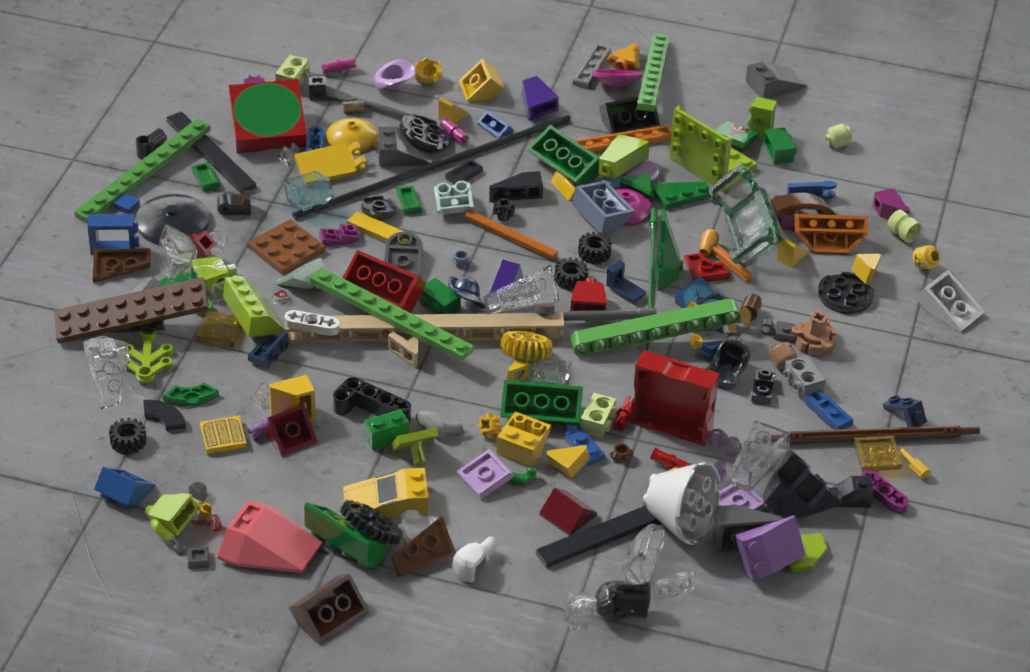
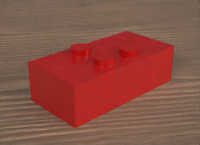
[342,250,426,313]

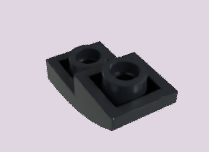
[751,369,775,405]

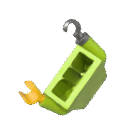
[145,492,212,554]

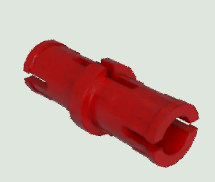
[612,396,634,431]
[650,447,692,469]

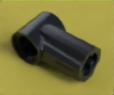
[136,128,167,159]

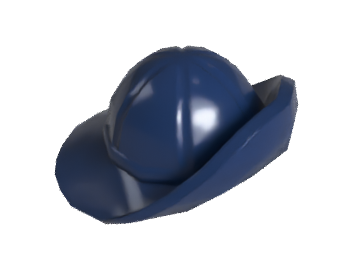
[448,276,487,309]

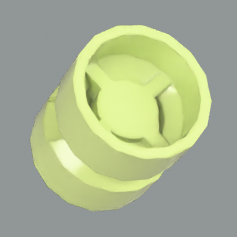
[887,210,922,243]

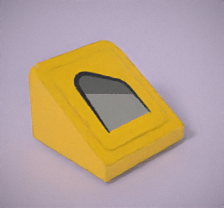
[507,359,530,381]

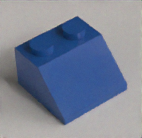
[94,467,156,508]

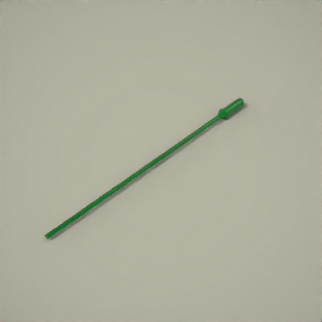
[646,208,658,352]

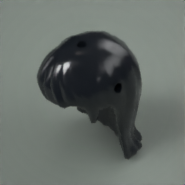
[705,335,751,390]
[595,580,651,620]

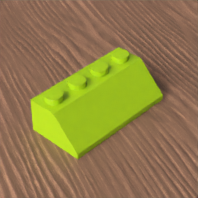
[223,276,285,337]

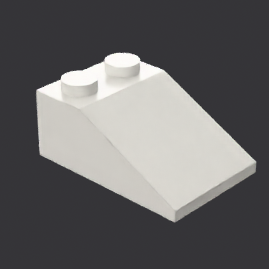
[915,270,985,332]

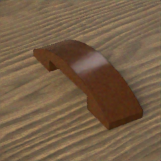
[769,193,836,215]

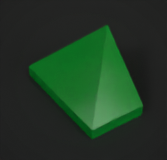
[620,173,656,199]

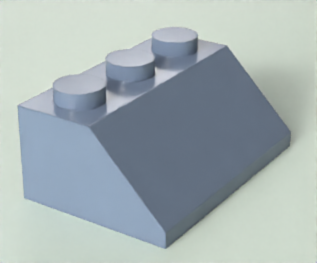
[572,181,635,235]

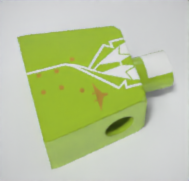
[190,257,237,294]

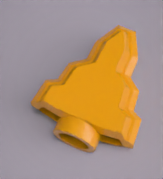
[607,43,640,71]

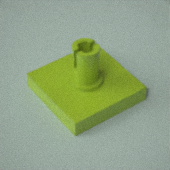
[391,428,438,464]

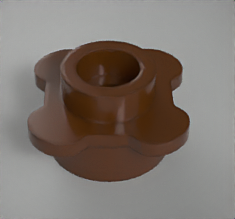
[610,443,633,463]

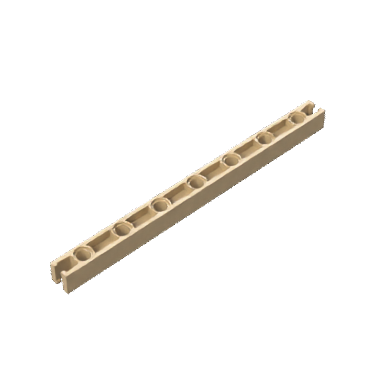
[285,313,564,343]

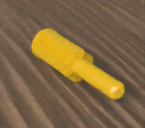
[899,448,931,479]

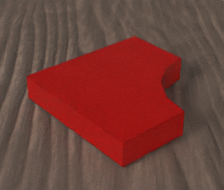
[684,253,730,282]

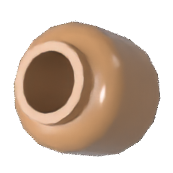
[769,342,798,370]

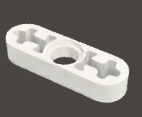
[285,310,339,336]

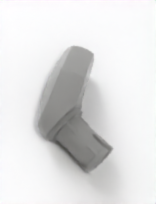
[415,411,463,438]

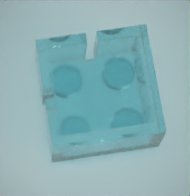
[283,171,334,210]

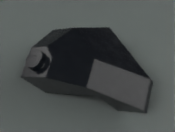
[762,449,843,518]

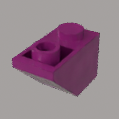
[872,188,910,220]

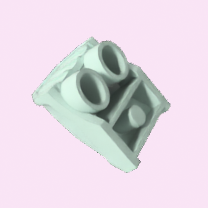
[434,181,474,214]

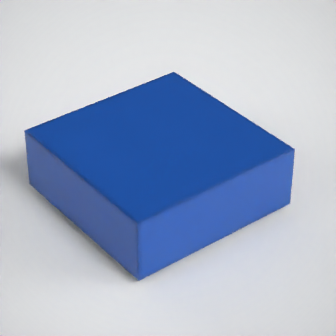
[114,194,140,214]

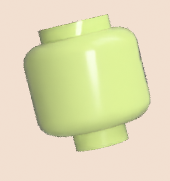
[825,124,852,149]

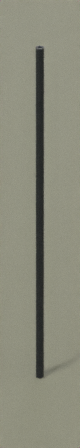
[292,114,570,219]

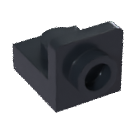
[309,76,327,101]

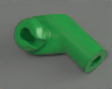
[509,467,537,485]

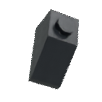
[831,476,874,508]

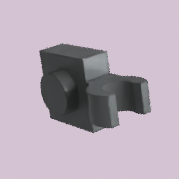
[762,319,796,342]

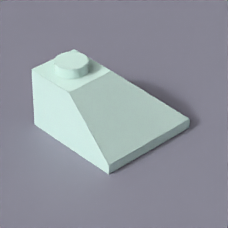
[276,258,327,289]

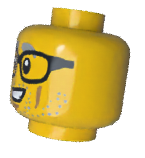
[913,245,940,270]

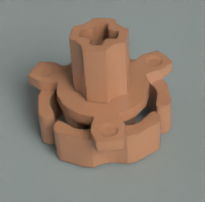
[791,311,837,356]

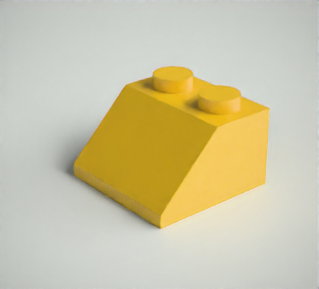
[459,58,504,103]

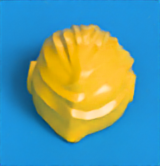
[414,58,443,84]

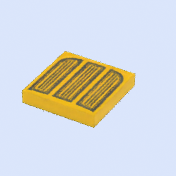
[200,415,247,454]

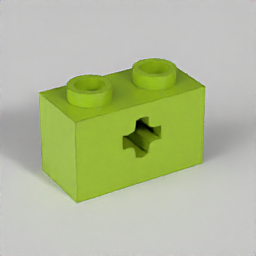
[747,97,777,137]

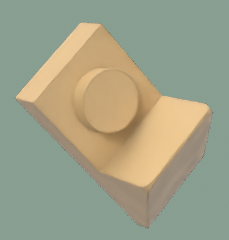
[388,332,418,368]

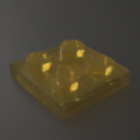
[196,311,242,347]
[854,435,902,472]

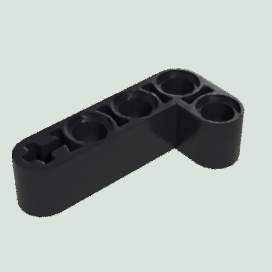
[333,377,411,424]

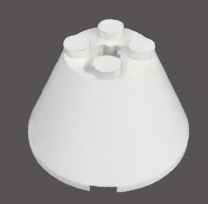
[643,462,720,545]

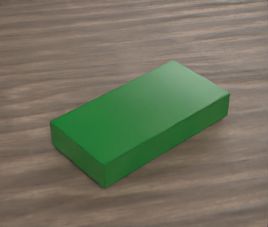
[191,162,220,192]
[396,185,422,215]

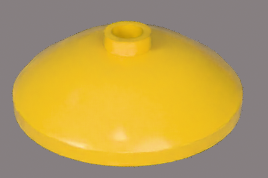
[326,118,378,153]

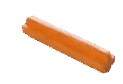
[712,245,753,281]

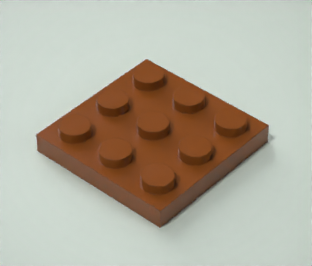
[247,219,326,275]

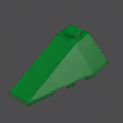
[656,209,683,290]

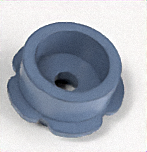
[452,250,470,267]

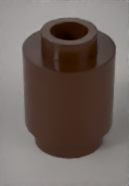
[739,294,762,321]

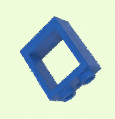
[87,214,140,255]

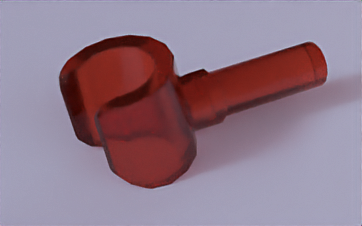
[192,515,222,531]

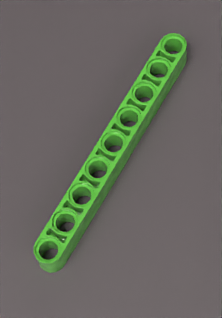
[570,299,741,356]

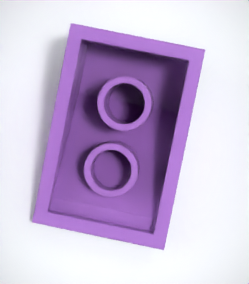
[735,515,806,580]

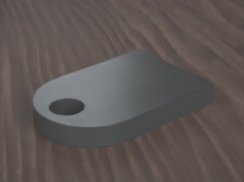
[384,231,423,278]

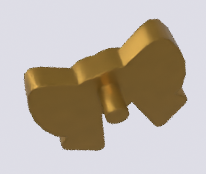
[727,306,752,334]

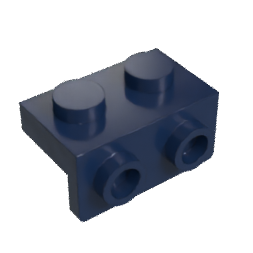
[248,331,289,369]

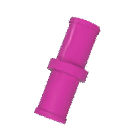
[321,57,357,74]
[439,118,469,145]

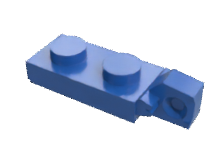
[563,423,605,466]

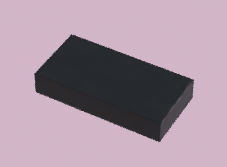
[445,159,483,185]

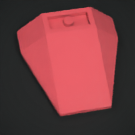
[217,501,322,573]

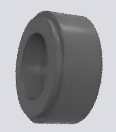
[536,304,555,314]

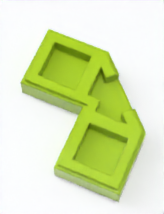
[789,533,827,573]

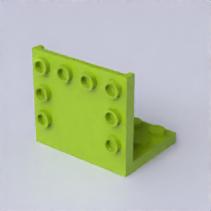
[669,106,757,191]

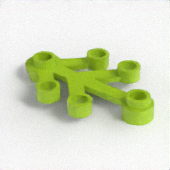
[121,331,173,383]

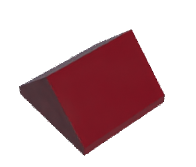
[267,404,317,455]
[539,487,598,536]

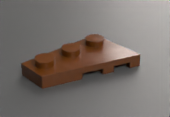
[92,248,151,283]
[391,516,456,577]

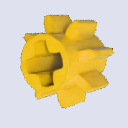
[477,412,503,438]

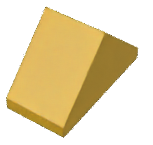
[438,97,468,124]
[777,237,808,268]
[852,254,881,285]
[546,445,590,479]

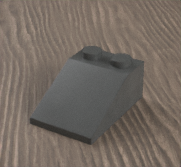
[746,61,807,99]
[378,126,432,166]
[712,505,782,553]

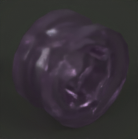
[722,436,742,456]

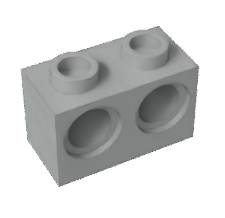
[783,355,825,400]

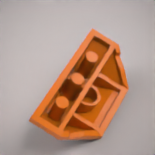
[795,214,868,254]

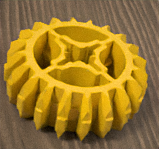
[500,331,553,362]

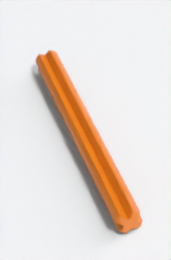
[465,210,558,260]

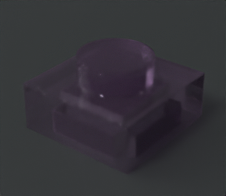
[714,458,727,484]

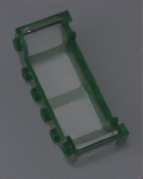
[708,163,785,268]

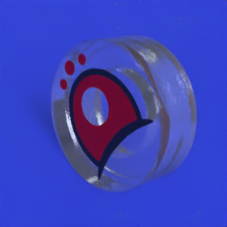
[271,288,290,305]

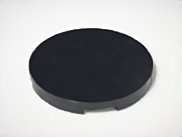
[399,114,450,151]
[818,272,874,314]

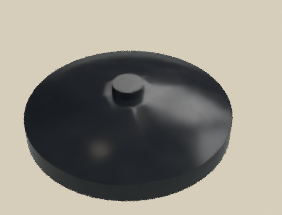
[136,194,209,246]

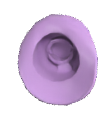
[374,59,416,90]

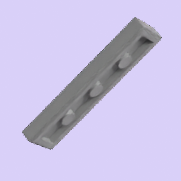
[572,43,612,89]

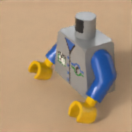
[687,302,736,357]

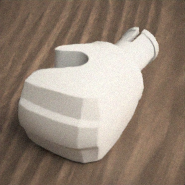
[453,536,497,583]

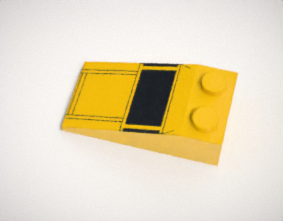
[343,468,428,517]

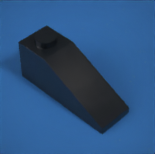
[489,171,543,202]

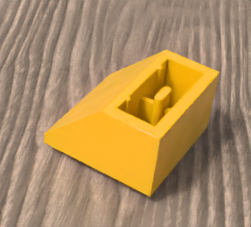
[269,375,316,420]
[496,412,551,467]

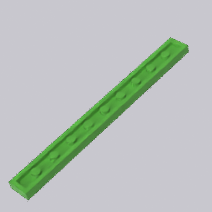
[637,33,670,111]
[74,119,211,224]
[310,268,474,362]

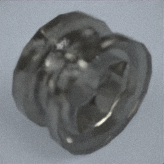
[188,482,207,502]

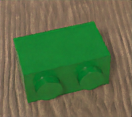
[763,127,797,164]
[419,278,461,314]
[364,409,409,450]

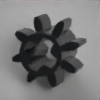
[493,198,515,221]

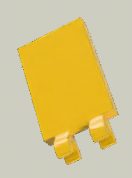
[294,142,367,186]

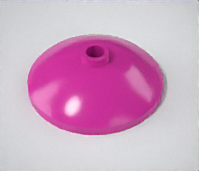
[592,69,643,90]
[615,188,652,226]

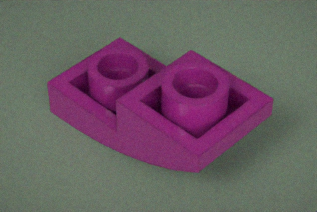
[319,224,360,246]

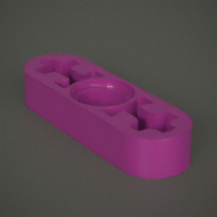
[861,470,909,514]

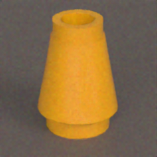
[699,229,719,256]

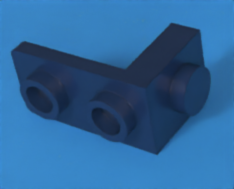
[606,260,646,303]
[882,395,927,427]

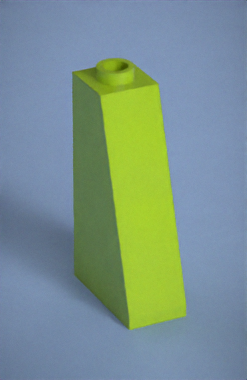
[599,134,649,179]

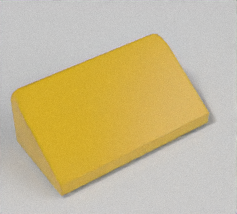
[551,171,581,201]

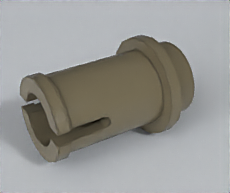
[343,99,365,113]

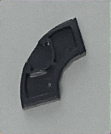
[143,399,186,430]

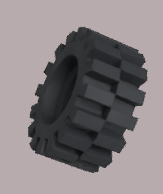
[578,232,612,264]
[554,257,588,290]
[109,418,147,454]

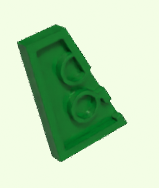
[652,181,713,210]

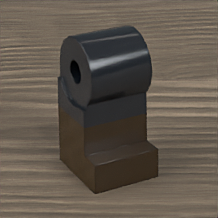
[217,190,251,215]

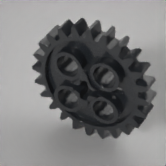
[340,500,404,545]

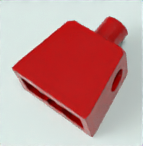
[570,277,607,311]

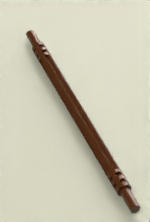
[763,425,980,443]

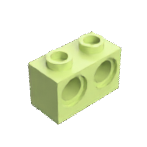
[275,55,310,86]
[580,393,618,439]

